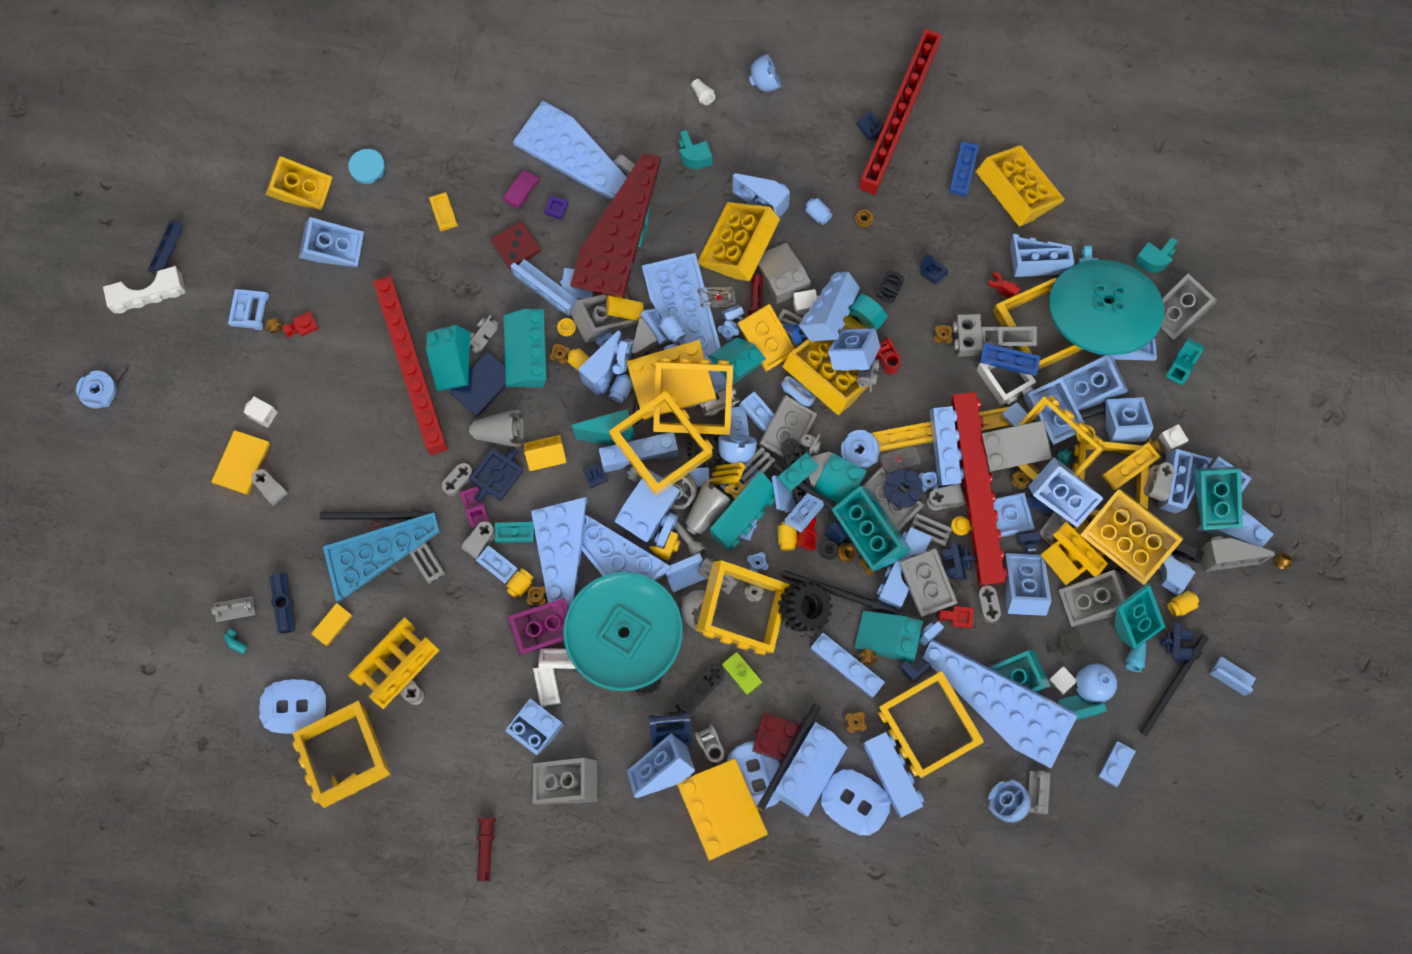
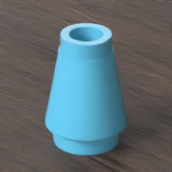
[1125,643,1147,672]

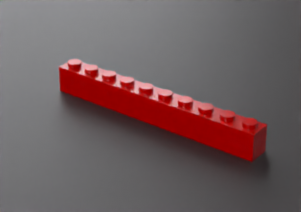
[859,29,942,195]
[373,275,449,455]
[950,392,1007,587]

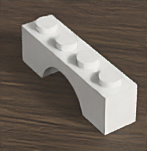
[103,266,186,313]

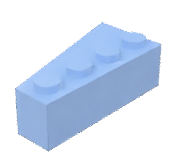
[799,272,860,342]

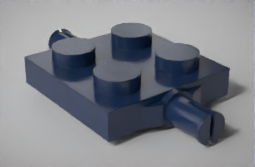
[469,447,524,502]

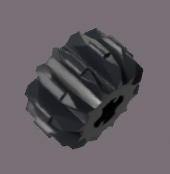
[877,270,904,303]

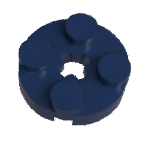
[883,469,923,508]

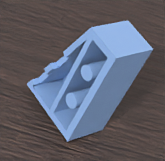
[1010,234,1074,277]
[1158,449,1212,513]
[1196,509,1273,548]

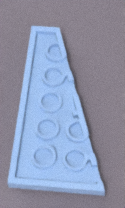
[531,497,588,608]
[582,514,672,581]

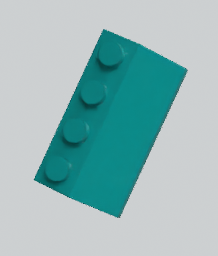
[503,309,546,388]
[710,471,776,552]
[831,485,911,571]

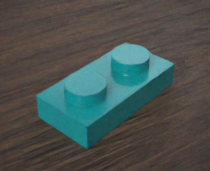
[777,452,819,492]
[495,522,534,543]

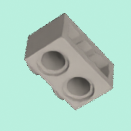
[952,314,983,357]

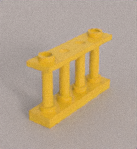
[348,617,439,709]

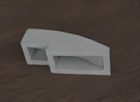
[981,326,1037,346]

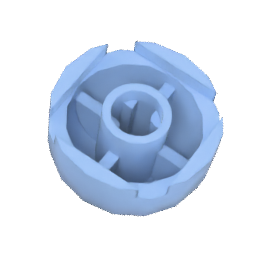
[749,54,781,92]
[718,434,757,464]
[1076,663,1117,704]
[988,780,1031,823]

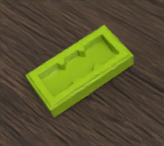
[722,652,762,695]

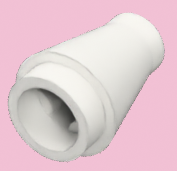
[691,79,715,105]

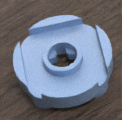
[76,371,116,409]
[841,430,880,469]

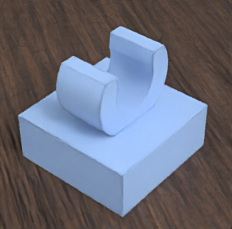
[721,305,744,322]

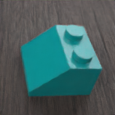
[708,337,766,385]
[814,453,867,504]

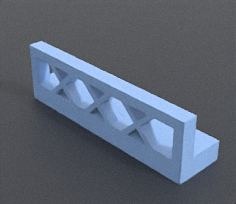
[510,259,578,317]

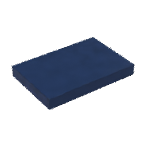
[449,352,506,417]

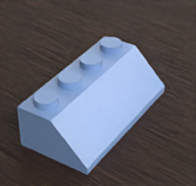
[773,722,847,817]

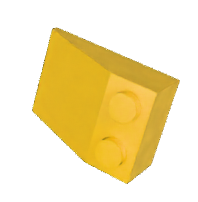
[265,156,332,211]
[1041,519,1104,585]

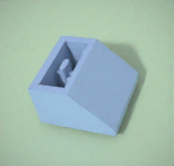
[505,699,564,755]

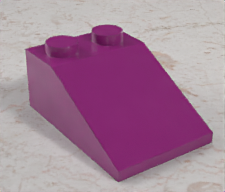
[506,598,569,656]

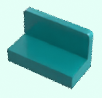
[1058,695,1107,721]

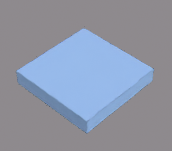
[993,492,1035,537]

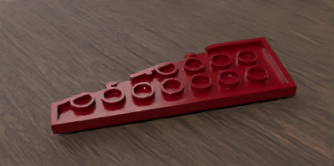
[570,153,662,298]

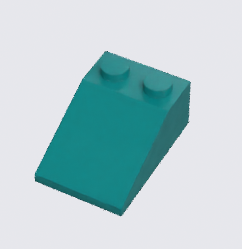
[426,325,471,391]
[572,409,635,446]
[1194,466,1243,530]
[1114,584,1165,650]
[854,611,923,663]
[989,650,1051,693]

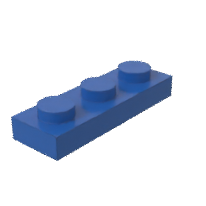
[949,142,979,197]
[980,343,1041,376]

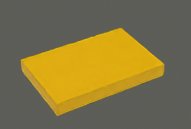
[737,304,796,372]
[211,430,271,495]

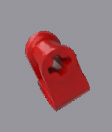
[876,336,901,375]

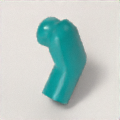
[223,629,248,654]

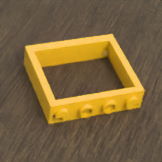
[993,278,1083,370]
[653,358,733,435]
[609,391,713,497]
[1018,396,1106,480]
[1072,442,1149,520]
[696,560,790,656]
[878,671,984,779]
[292,700,391,808]

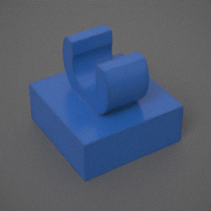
[783,322,806,347]

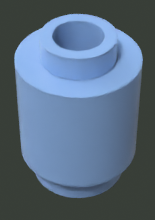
[805,198,833,225]
[659,315,686,344]
[609,374,633,403]

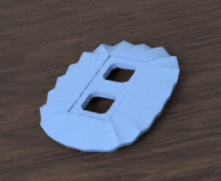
[259,679,326,734]
[727,741,784,809]
[821,770,891,835]

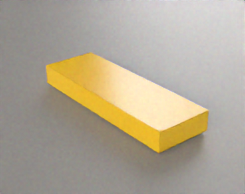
[1102,442,1160,491]
[1053,522,1108,577]

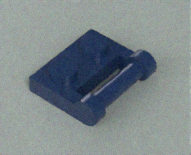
[649,711,692,748]

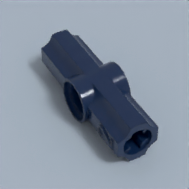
[269,573,296,634]

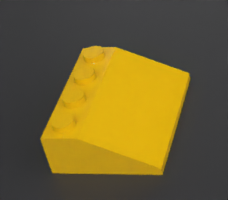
[976,145,1065,227]
[698,202,780,281]
[783,339,878,416]
[627,340,717,420]
[1081,488,1184,585]
[677,759,768,860]

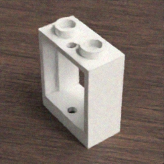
[977,346,1036,407]

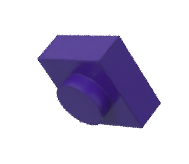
[544,196,569,220]

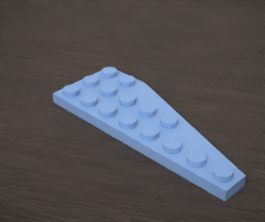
[513,101,627,200]
[642,253,727,395]
[923,639,1078,768]

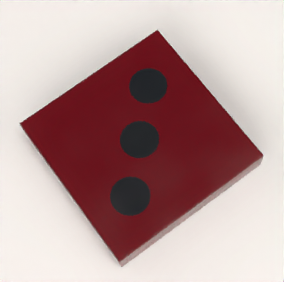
[490,221,541,270]

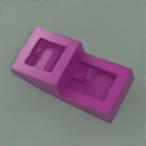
[503,170,539,209]
[460,486,490,529]

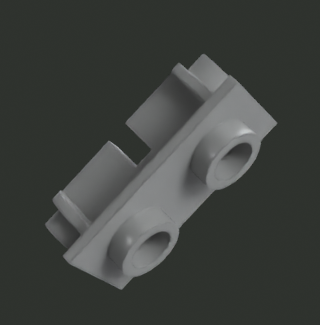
[470,316,499,354]
[857,357,879,392]
[699,387,740,416]
[800,434,821,457]
[1039,511,1069,546]
[698,558,739,595]
[211,596,255,622]
[1028,771,1050,814]

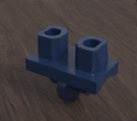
[942,542,976,580]
[1160,623,1194,663]

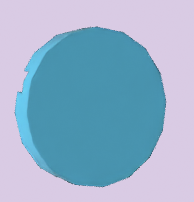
[349,149,385,184]

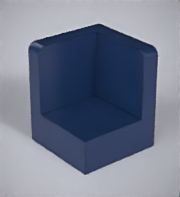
[899,653,931,683]

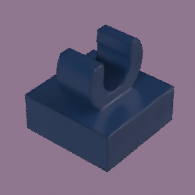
[583,463,608,489]
[824,521,848,547]
[1017,532,1041,554]

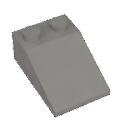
[757,243,811,305]
[1161,273,1217,340]
[570,293,639,343]
[982,421,1052,471]
[1200,536,1275,572]
[1059,570,1129,627]
[533,758,597,804]

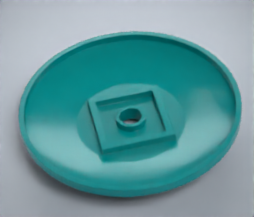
[1049,260,1164,355]
[564,572,683,691]

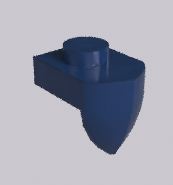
[856,112,884,140]
[920,254,948,285]
[1026,494,1054,516]

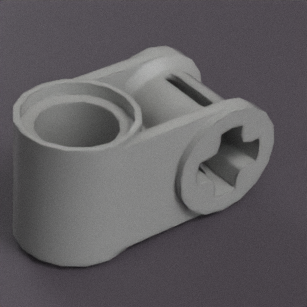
[1144,462,1175,502]
[252,469,288,506]
[926,484,966,511]
[462,522,495,559]
[399,678,425,705]
[694,724,724,765]

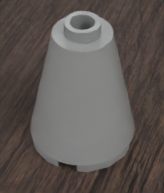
[469,409,524,447]
[685,480,733,535]

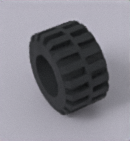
[778,581,833,632]

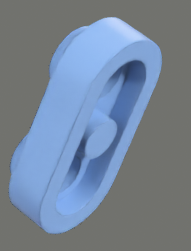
[781,376,815,406]
[654,513,678,549]

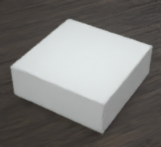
[1049,666,1077,695]

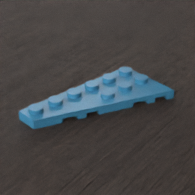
[323,512,441,603]

